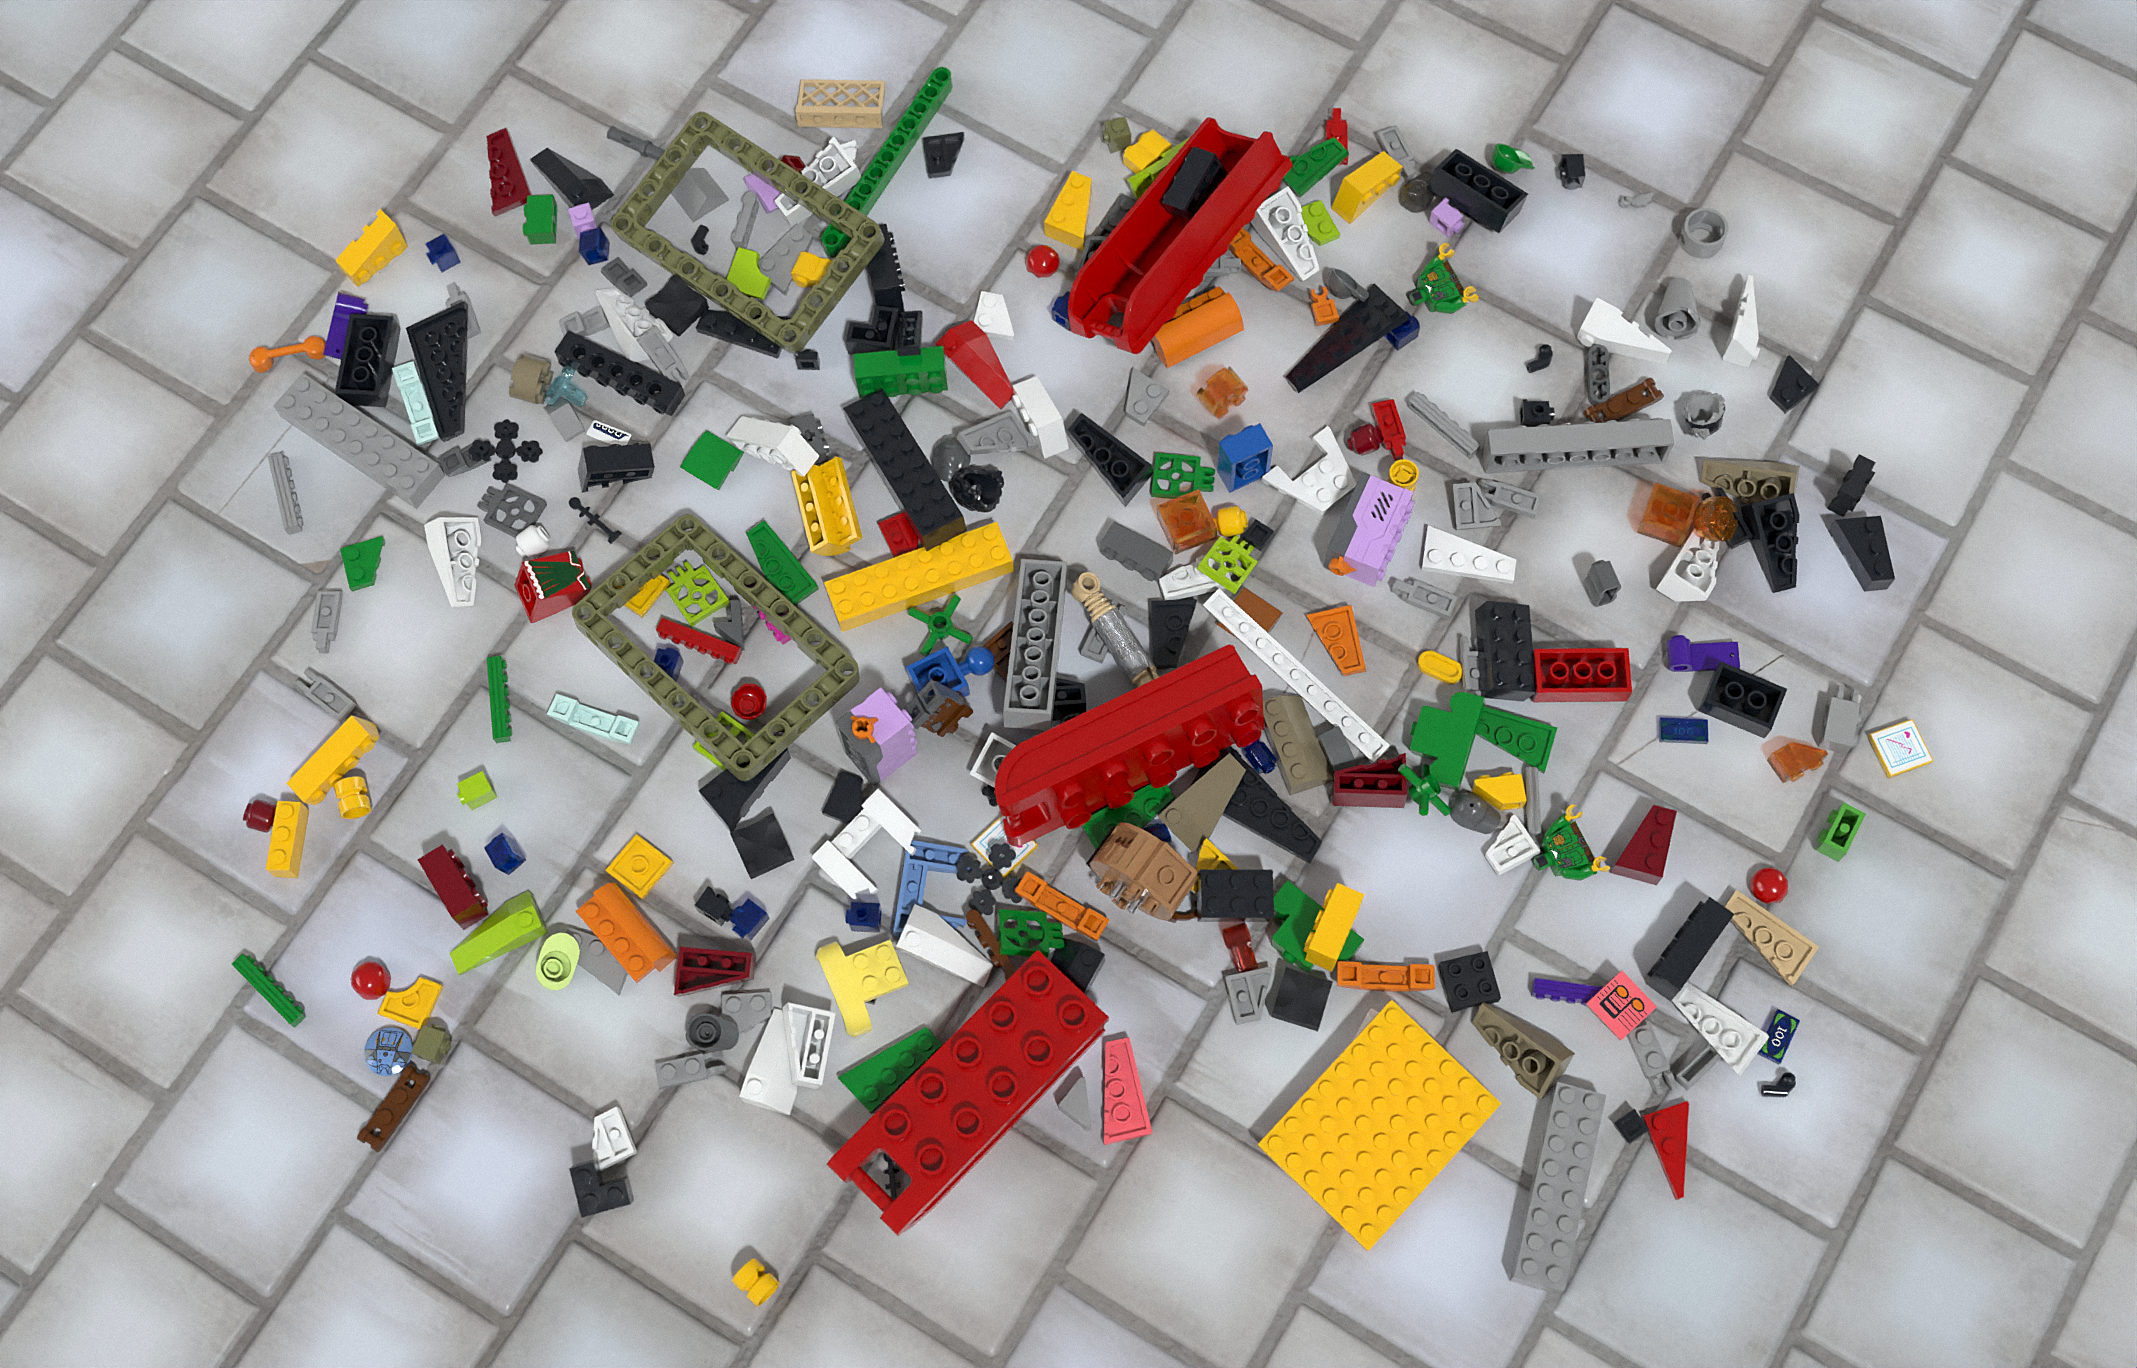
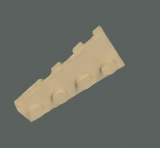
[1724,890,1819,987]

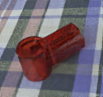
[1222,922,1258,973]

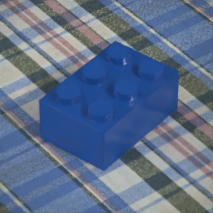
[1217,423,1273,493]

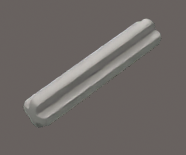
[1524,767,1541,836]

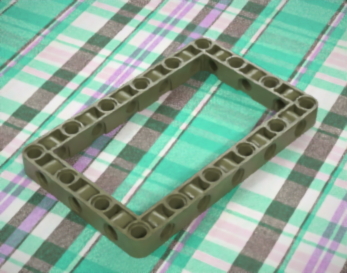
[611,112,884,354]
[572,514,860,781]

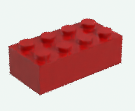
[1533,648,1632,703]

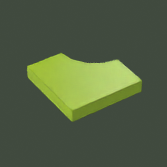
[726,247,771,300]

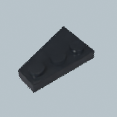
[1151,600,1197,669]

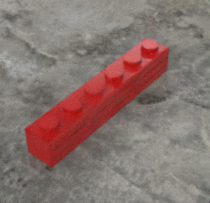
[656,618,742,665]

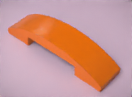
[1229,228,1294,292]
[1015,871,1110,941]
[1337,961,1435,992]

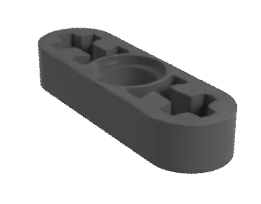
[1587,344,1610,406]

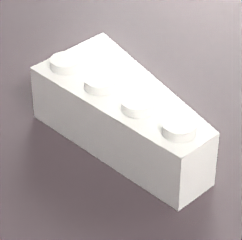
[774,137,861,228]

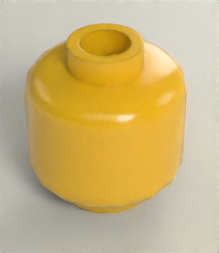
[1213,505,1248,537]

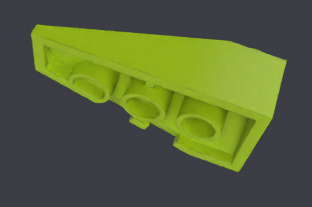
[449,891,548,975]

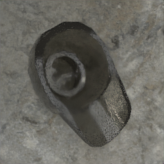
[1398,172,1436,213]

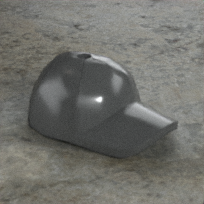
[1327,268,1369,301]
[1450,793,1501,834]
[685,1013,739,1051]

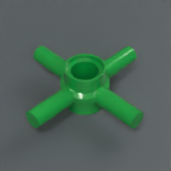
[908,595,973,657]
[1398,764,1451,816]

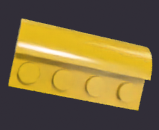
[791,456,863,556]

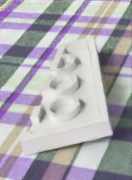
[1672,982,1769,1077]

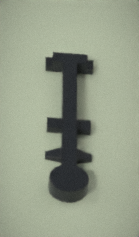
[569,497,622,544]
[883,1153,900,1201]

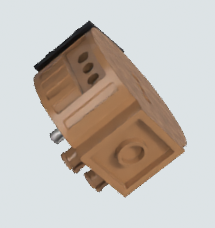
[1086,822,1198,921]

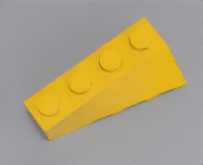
[286,715,380,805]

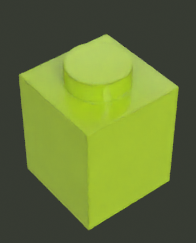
[456,771,497,810]

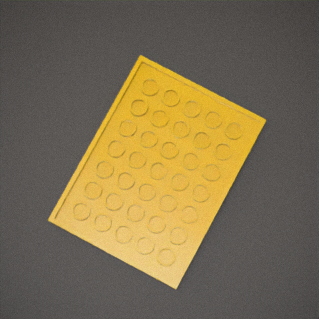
[1257,1000,1502,1251]

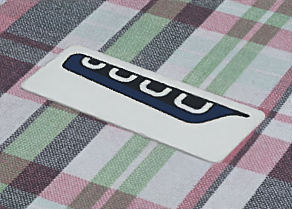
[586,420,631,445]

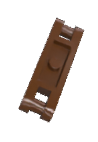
[1583,377,1664,423]
[966,910,1017,982]
[357,1064,430,1152]

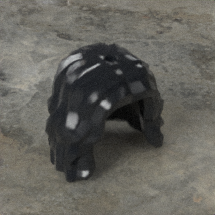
[952,468,1005,513]

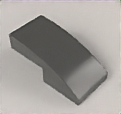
[601,257,648,297]
[438,439,492,477]
[1317,726,1357,774]

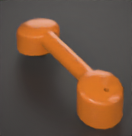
[249,336,326,373]

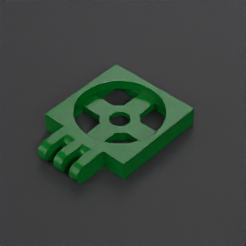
[1151,453,1215,501]
[997,909,1064,958]

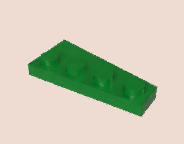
[1082,784,1175,850]
[837,1027,943,1114]

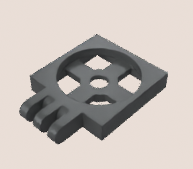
[477,483,547,538]

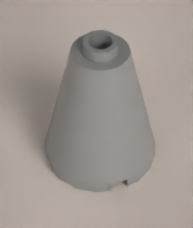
[1655,278,1701,340]

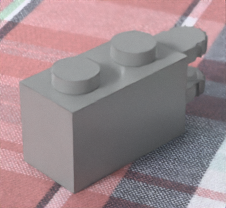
[1818,685,1862,754]

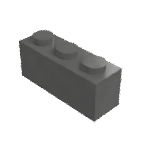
[1100,521,1174,583]

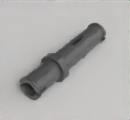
[607,126,666,161]

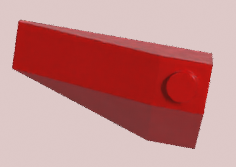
[935,320,1015,410]

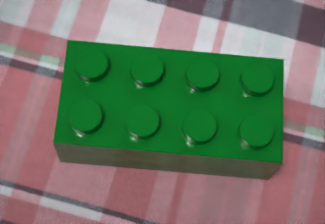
[854,346,948,398]

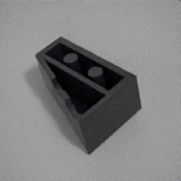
[1162,146,1228,220]
[1828,515,1895,592]
[1052,678,1086,721]

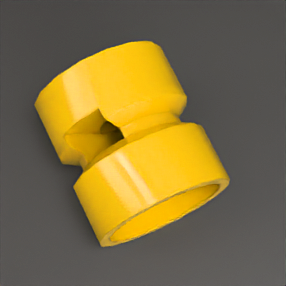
[1387,460,1419,492]
[334,776,372,819]
[732,1258,780,1307]

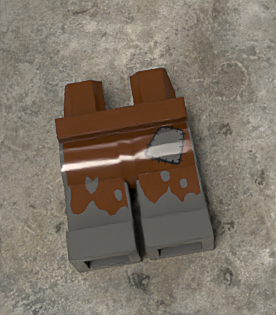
[904,680,973,737]

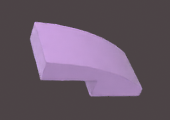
[743,174,781,214]

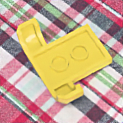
[815,940,909,1037]

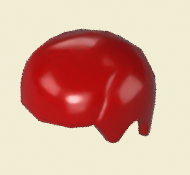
[1025,245,1060,278]
[731,683,767,720]
[1750,867,1788,904]
[350,961,391,1000]

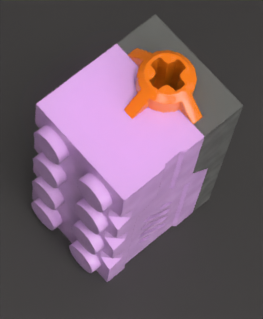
[1324,472,1415,587]
[835,687,918,787]

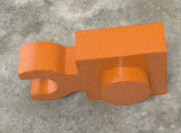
[1311,286,1339,327]

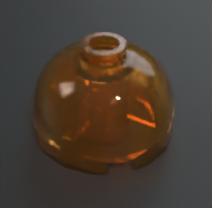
[1693,496,1737,542]

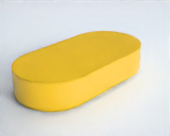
[1417,650,1462,685]

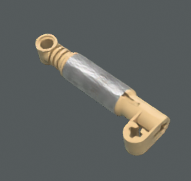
[1071,572,1159,687]

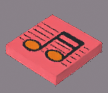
[1586,970,1657,1040]

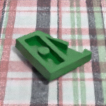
[340,536,386,592]

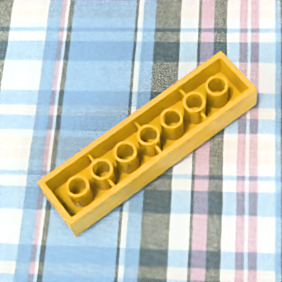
[824,522,1014,632]

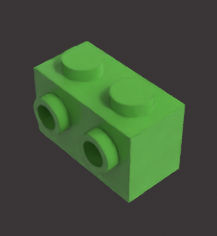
[1816,803,1866,862]

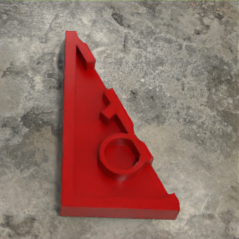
[1642,1101,1689,1200]

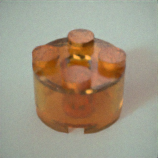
[1196,366,1249,420]

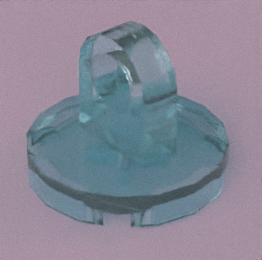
[544,365,588,407]

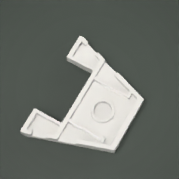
[1262,426,1356,515]

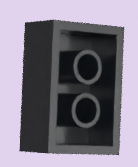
[1698,661,1787,739]
[1196,869,1274,922]

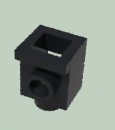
[1558,154,1586,190]
[1519,399,1555,427]
[694,886,735,926]

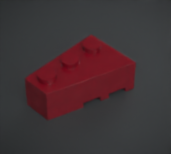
[1332,753,1407,808]
[1610,805,1677,885]
[674,947,756,997]

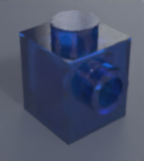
[579,227,610,266]
[425,234,461,273]
[1051,291,1071,331]
[1384,311,1420,351]
[649,648,684,683]
[484,833,526,875]
[730,898,770,940]
[846,902,882,933]

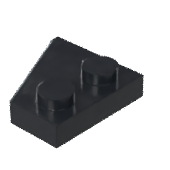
[923,132,965,179]
[1769,355,1820,414]

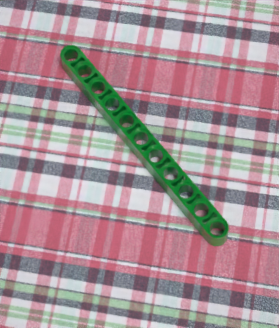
[822,67,952,258]

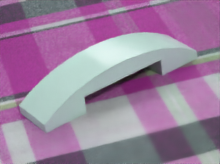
[392,361,439,445]
[547,694,640,744]

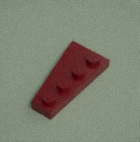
[487,127,532,217]

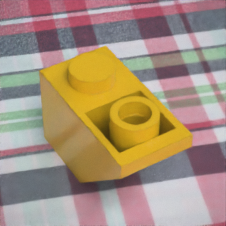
[1471,772,1527,811]

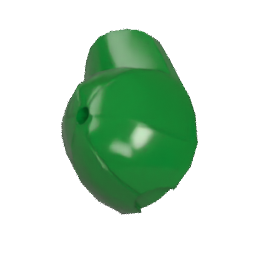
[1492,143,1535,174]

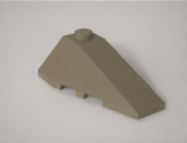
[1701,459,1800,504]
[1158,753,1246,853]
[1472,1003,1575,1100]

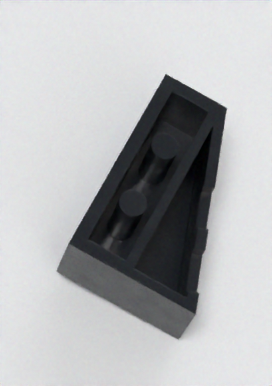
[578,442,655,493]

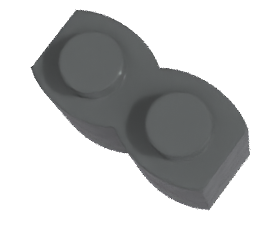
[1584,560,1621,607]

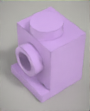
[1429,198,1465,238]

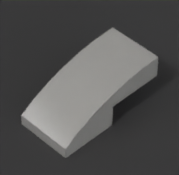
[559,305,610,337]

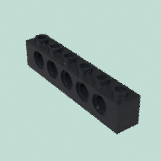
[554,331,685,416]

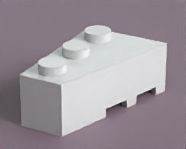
[1012,376,1069,459]
[782,1003,836,1089]

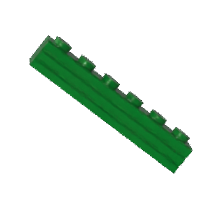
[487,656,512,743]
[231,954,306,1028]

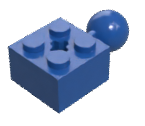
[906,646,995,697]

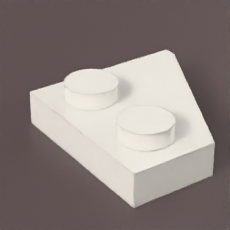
[1486,815,1540,876]

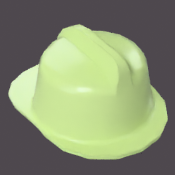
[535,933,580,990]

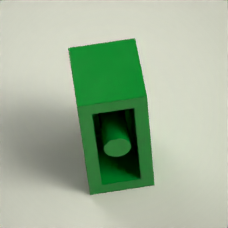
[523,195,558,245]

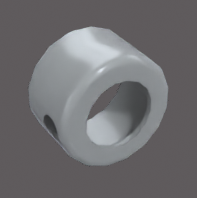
[1680,208,1729,258]

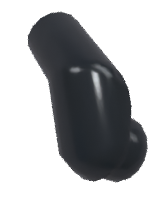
[691,225,709,255]
[1526,344,1553,373]
[1761,1072,1796,1098]

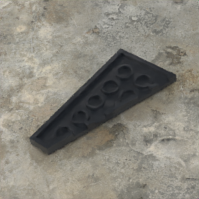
[1286,283,1409,393]
[406,301,468,442]
[1190,746,1322,864]

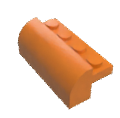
[1151,286,1244,368]
[576,883,678,983]

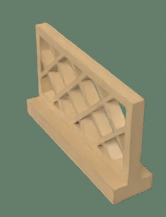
[795,79,885,128]

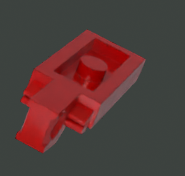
[1325,108,1348,165]
[1371,399,1406,461]

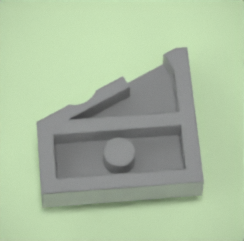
[1453,482,1501,530]

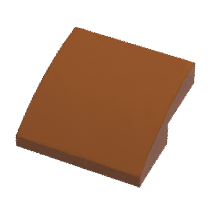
[1217,588,1283,639]

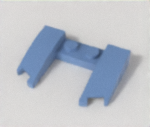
[892,840,971,937]

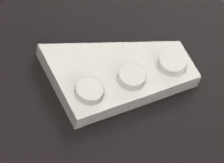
[1159,551,1231,600]

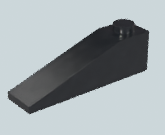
[530,148,614,210]
[1740,493,1800,593]
[1051,938,1105,995]

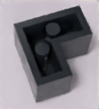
[846,305,900,355]
[569,1158,634,1218]

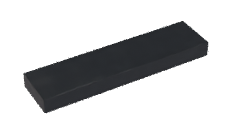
[898,311,923,356]

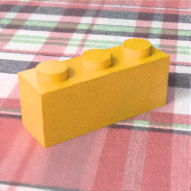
[266,801,309,878]

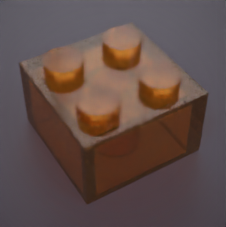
[1637,483,1699,548]
[1157,489,1217,555]

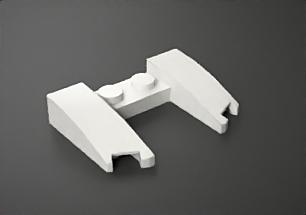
[811,789,922,901]

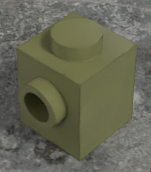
[1102,117,1131,153]
[411,1024,451,1065]

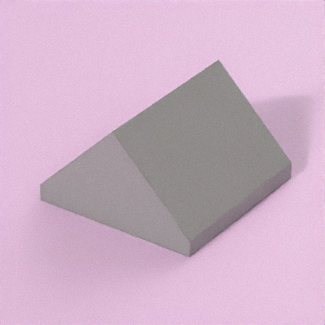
[670,168,729,223]

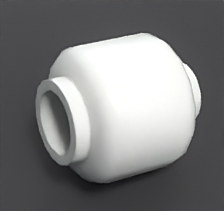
[515,525,551,559]

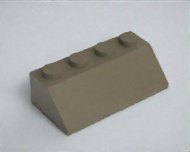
[1263,695,1334,796]

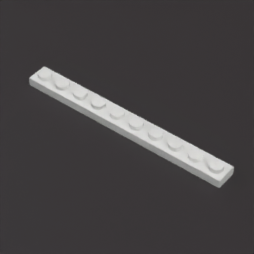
[1203,589,1390,763]

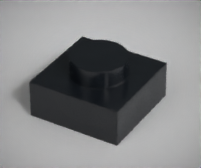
[795,350,820,370]
[1242,519,1275,551]
[1614,1109,1650,1145]

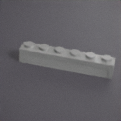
[1407,392,1481,460]
[268,453,303,535]
[1676,1015,1750,1091]

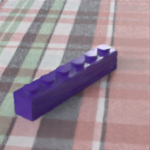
[1532,978,1603,1006]

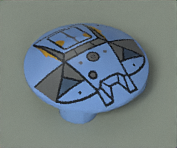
[364,1028,413,1076]

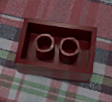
[417,844,489,930]

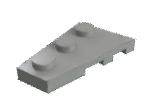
[566,927,628,996]

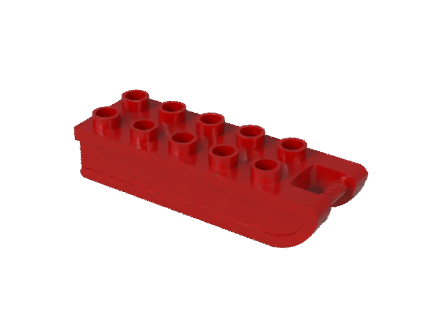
[1068,117,1293,354]
[995,644,1264,847]
[827,950,1109,1236]

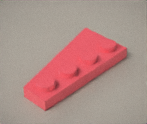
[1104,1037,1152,1146]

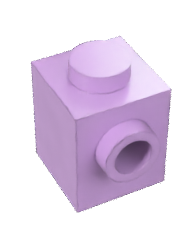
[568,203,599,240]

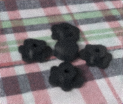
[469,420,543,483]
[956,843,1022,915]

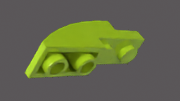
[1127,138,1189,199]

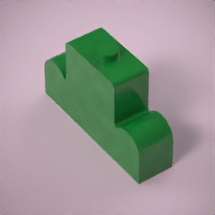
[1410,692,1486,791]
[1271,880,1365,973]

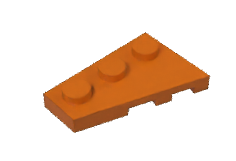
[1306,605,1367,677]

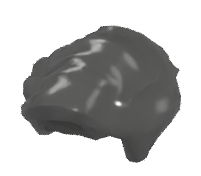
[932,437,971,482]

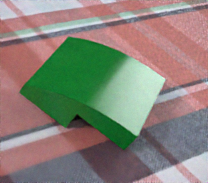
[680,430,744,490]

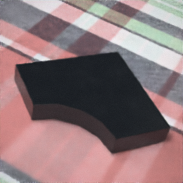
[822,771,865,825]

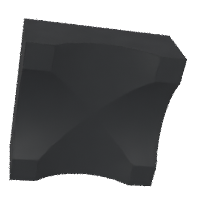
[645,274,709,337]
[1827,454,1876,517]
[730,813,795,879]
[1438,951,1501,1013]
[1271,967,1333,1032]

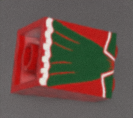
[514,550,592,623]

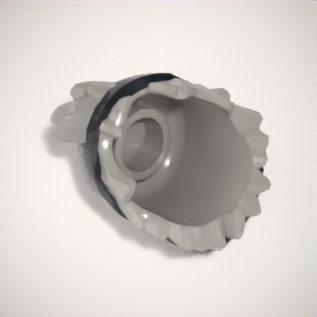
[1684,392,1726,440]

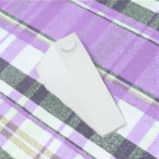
[1251,186,1320,282]
[424,517,482,607]
[739,1008,798,1116]

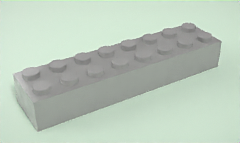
[273,373,445,509]
[1482,417,1674,474]
[1003,559,1067,730]
[1510,1082,1606,1295]

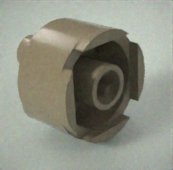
[509,354,553,405]

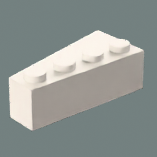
[726,416,819,477]

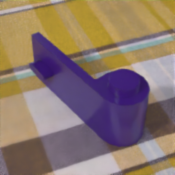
[323,292,368,360]
[1667,635,1740,672]

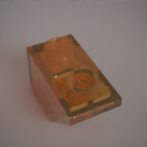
[1767,742,1828,783]

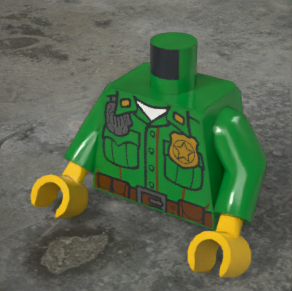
[1409,243,1479,314]
[1533,804,1610,881]

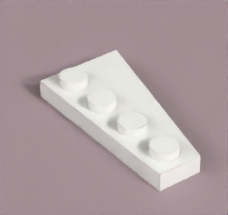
[1421,525,1516,584]

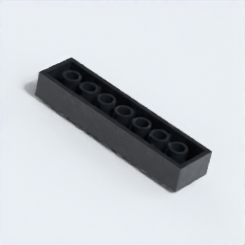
[843,389,967,551]

